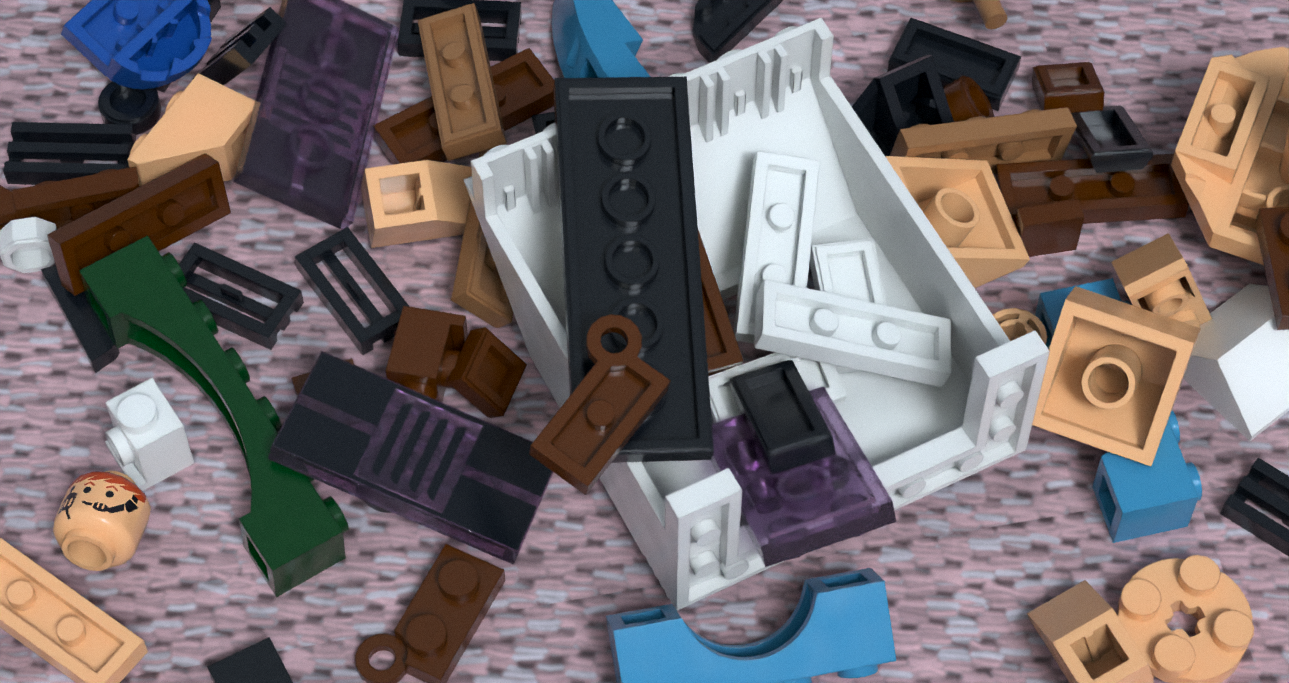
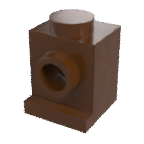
[385,306,468,413]

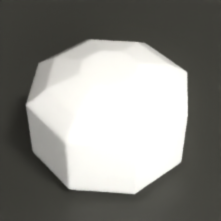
[0,217,57,273]

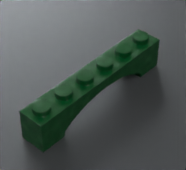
[79,236,349,597]

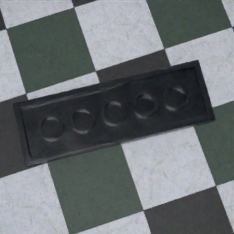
[553,76,714,463]

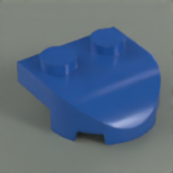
[61,0,212,89]

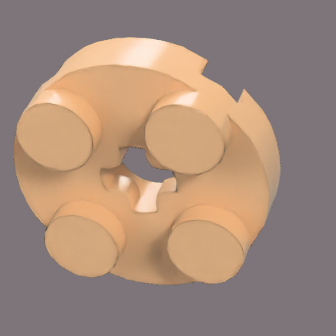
[1117,555,1254,683]

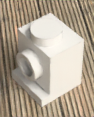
[105,378,194,491]

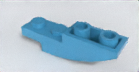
[551,0,651,78]

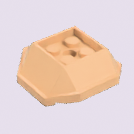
[1171,47,1289,265]

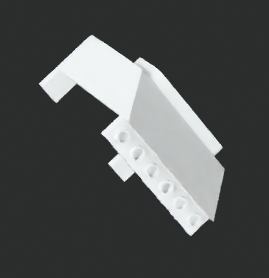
[463,18,1050,611]

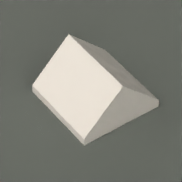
[1183,284,1289,441]

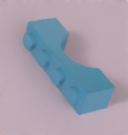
[1035,278,1202,543]
[606,568,896,683]

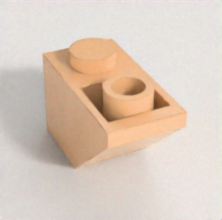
[127,73,263,185]
[361,160,472,248]
[1111,233,1212,328]
[1027,580,1154,683]

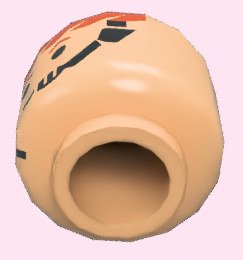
[53,471,151,571]

